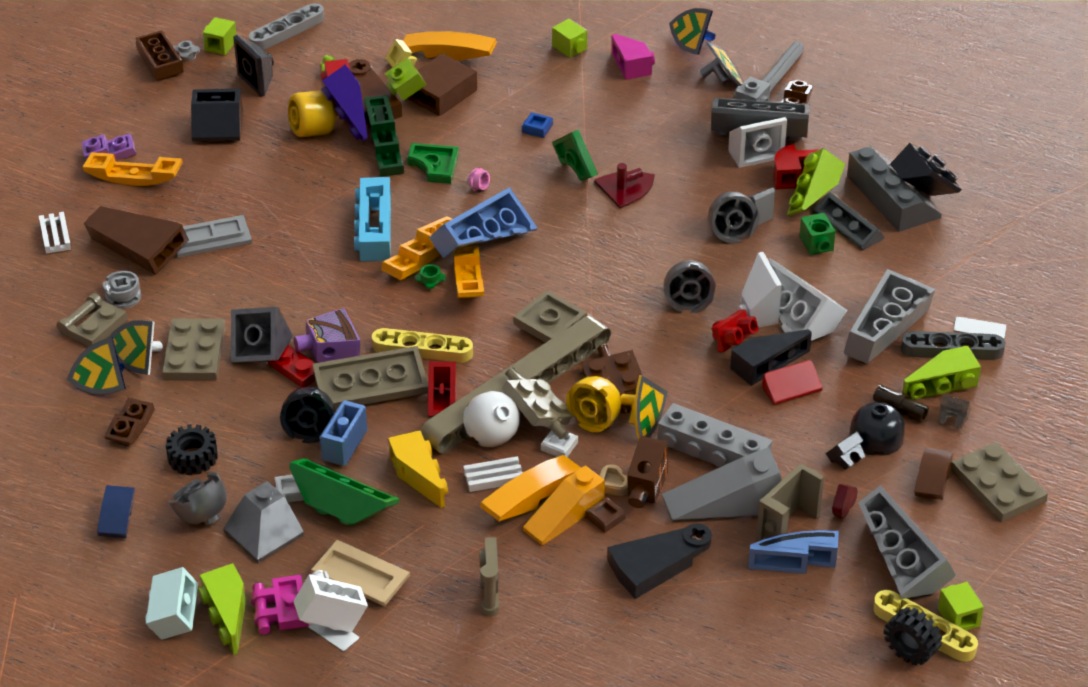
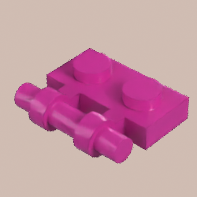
[250,574,309,635]

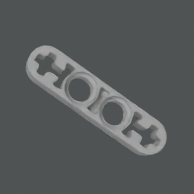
[249,3,325,50]

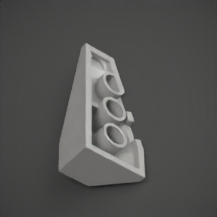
[661,447,782,521]

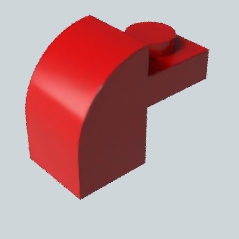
[773,145,820,190]

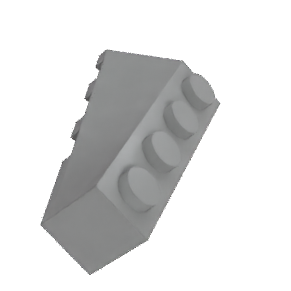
[858,485,957,599]

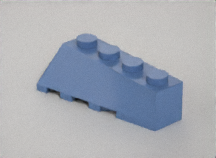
[429,187,538,258]

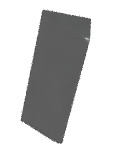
[812,192,884,250]

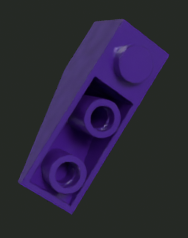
[320,64,368,143]

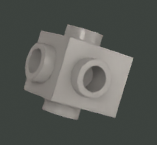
[733,77,771,101]

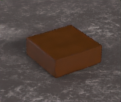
[586,497,626,533]

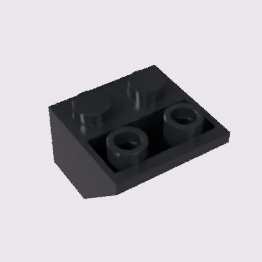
[191,88,243,142]
[890,143,962,196]

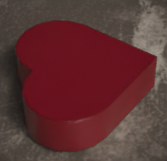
[832,484,858,518]

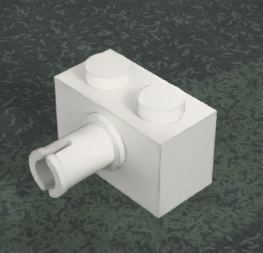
[293,570,368,632]

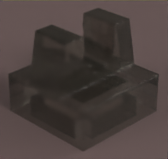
[939,395,971,429]

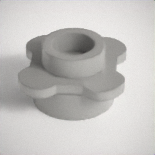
[173,40,200,61]

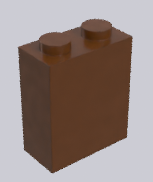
[407,54,477,116]

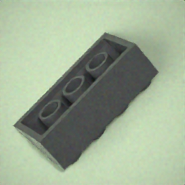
[711,97,810,141]
[847,146,942,232]

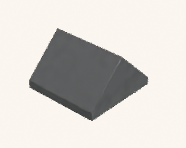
[231,307,293,363]

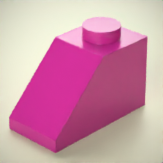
[611,34,655,80]

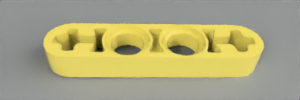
[372,328,473,363]
[873,590,978,662]

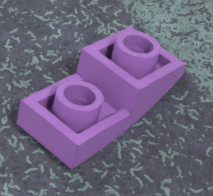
[81,133,136,160]

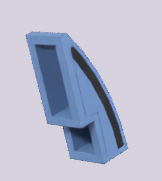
[748,530,839,574]

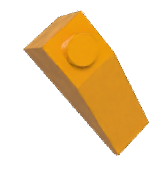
[523,465,605,546]

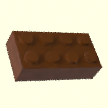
[135,30,184,80]

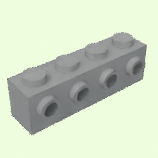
[657,403,773,467]

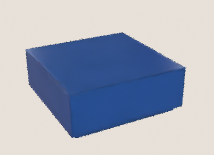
[522,112,553,138]

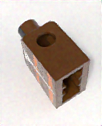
[627,435,668,508]

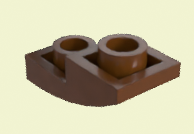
[781,80,813,104]
[104,398,155,445]
[914,448,953,500]

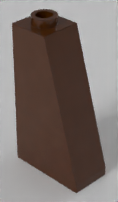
[84,206,189,275]

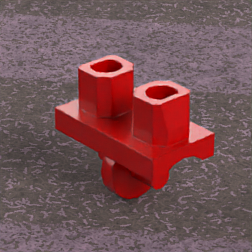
[711,310,759,352]

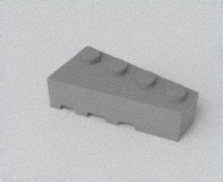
[843,269,935,364]

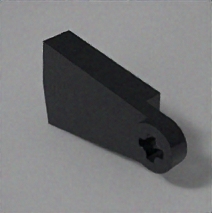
[607,523,712,599]

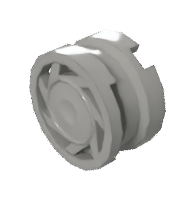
[103,271,141,309]

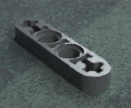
[901,331,1006,360]

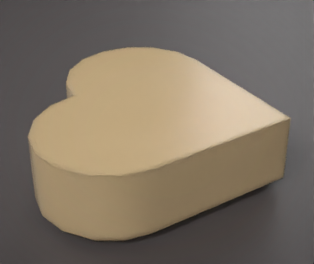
[600,464,628,496]

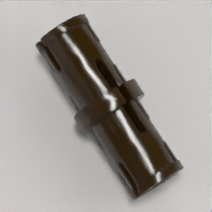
[873,384,929,422]

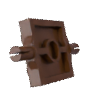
[581,344,643,414]

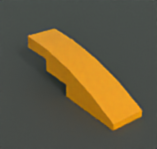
[403,32,497,61]
[381,216,452,280]
[479,455,581,522]

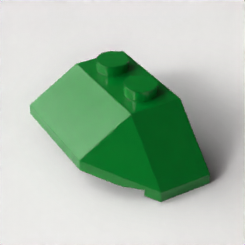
[289,458,400,525]

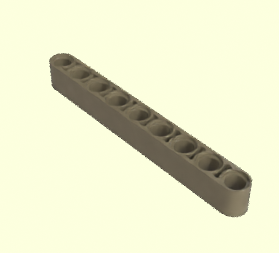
[420,316,611,454]

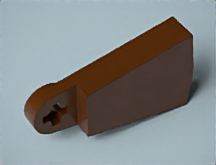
[349,59,402,125]

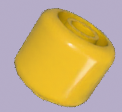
[287,90,337,137]

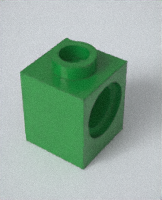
[799,213,836,255]

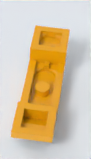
[83,152,183,186]
[453,244,484,298]

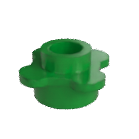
[415,264,446,289]

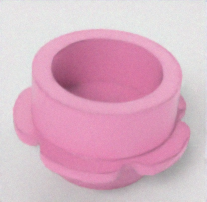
[468,168,490,192]

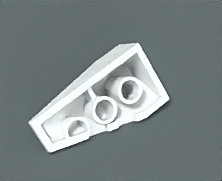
[768,258,847,341]

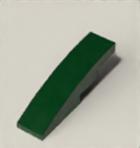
[364,95,404,176]

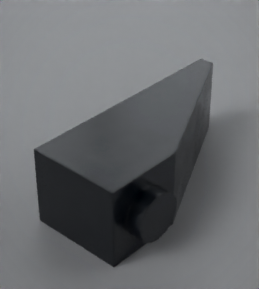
[730,329,812,386]

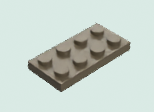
[312,346,428,410]

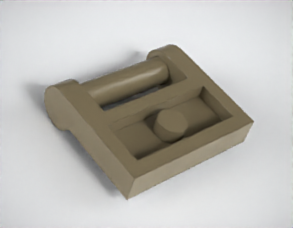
[56,293,128,347]
[479,537,499,617]

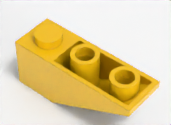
[388,431,448,508]

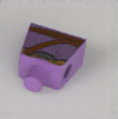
[294,308,360,363]

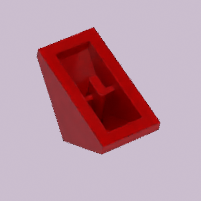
[428,361,457,416]

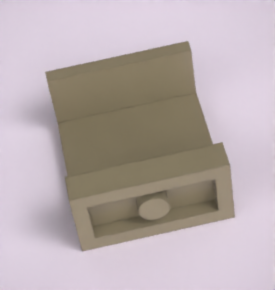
[756,463,824,542]

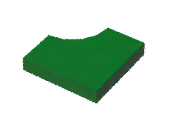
[552,129,598,182]
[407,143,459,184]

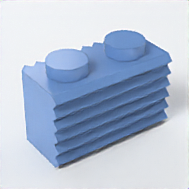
[319,400,368,466]

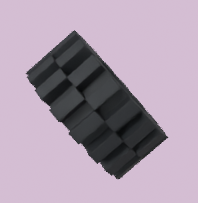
[166,424,218,475]
[883,607,942,665]

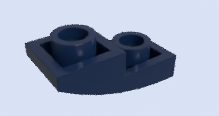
[97,485,135,538]

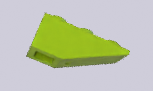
[787,148,845,217]
[902,346,981,400]
[198,563,246,655]

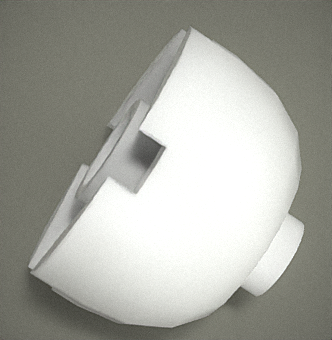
[463,391,520,448]

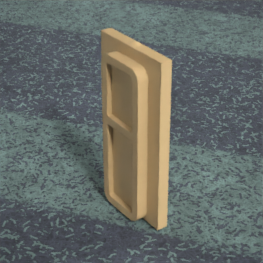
[311,540,410,606]

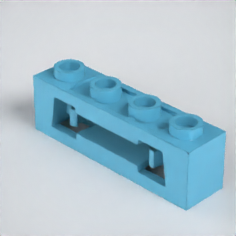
[354,177,391,261]

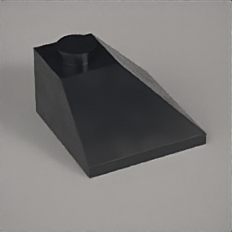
[233,35,274,97]

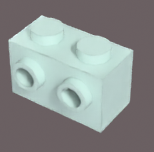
[145,567,198,640]

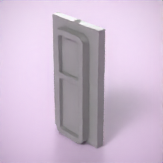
[177,215,252,258]

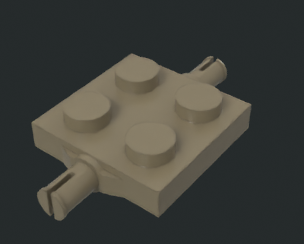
[502,367,573,440]

